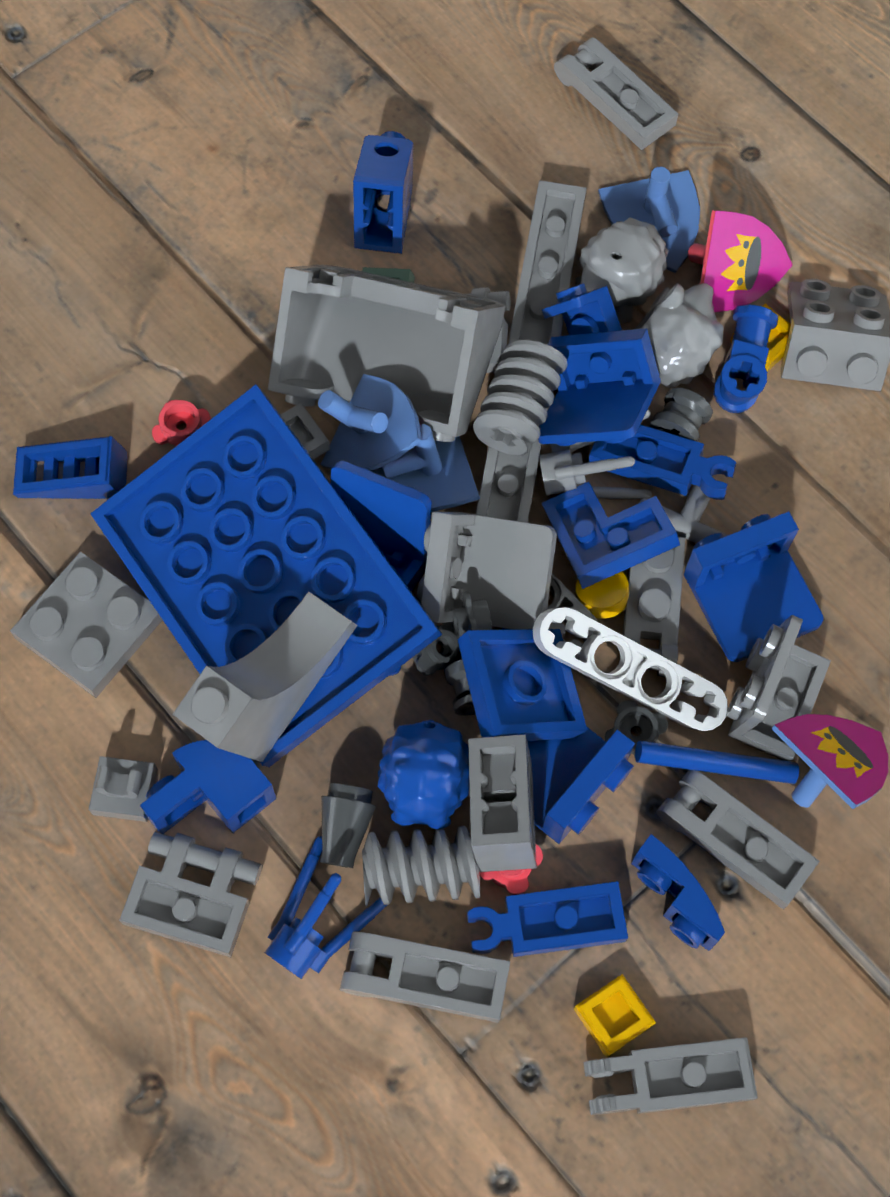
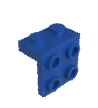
[538,328,661,446]
[331,460,432,592]
[683,511,824,662]
[527,727,635,844]

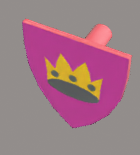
[688,210,793,312]

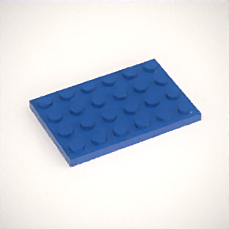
[90,384,442,767]

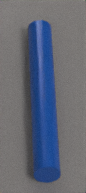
[635,740,799,784]

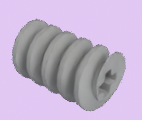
[473,340,568,456]
[362,826,480,906]

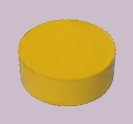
[575,572,629,619]

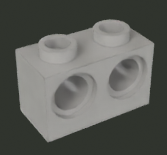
[468,734,537,872]

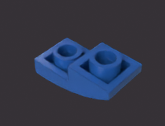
[631,834,725,951]

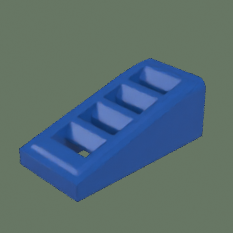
[13,436,128,499]

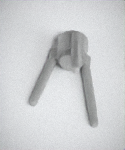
[539,409,652,499]

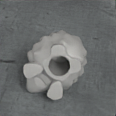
[575,217,669,324]
[635,283,724,388]

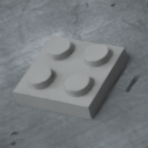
[10,551,162,698]

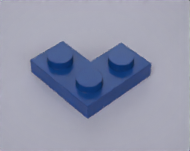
[542,482,680,589]

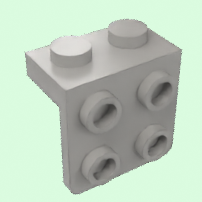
[781,279,890,391]
[417,512,557,630]
[726,615,831,761]

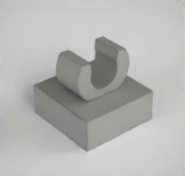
[89,756,158,822]

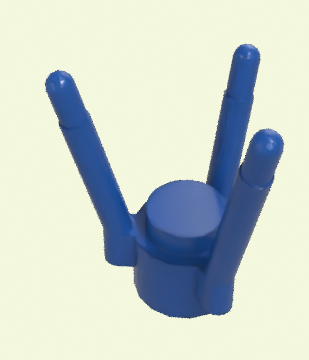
[264,836,387,979]

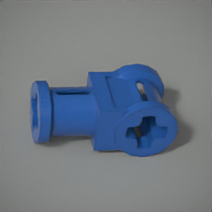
[713,305,778,413]

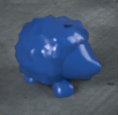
[377,720,470,829]

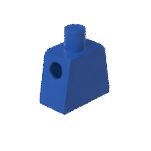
[353,131,414,254]

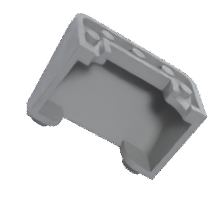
[268,265,506,442]

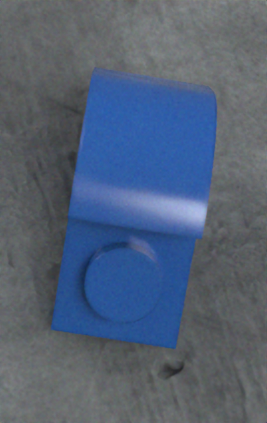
[140,740,276,834]

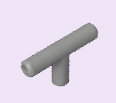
[639,485,728,543]

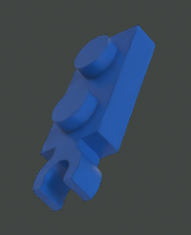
[589,424,736,500]
[467,881,628,957]

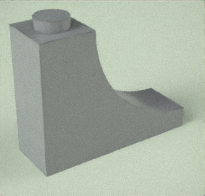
[172,591,358,762]

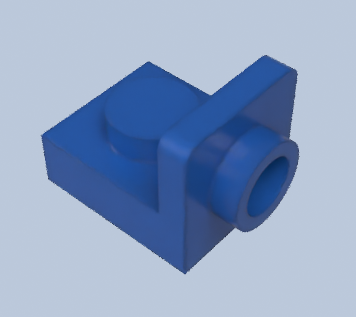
[542,283,622,335]

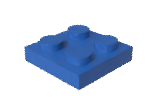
[457,629,587,741]

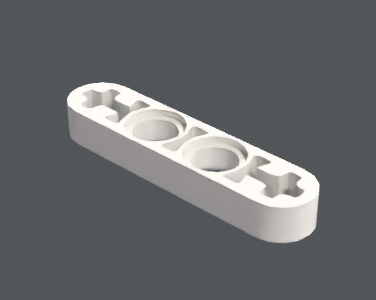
[532,607,728,731]

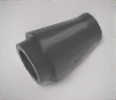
[320,783,376,868]

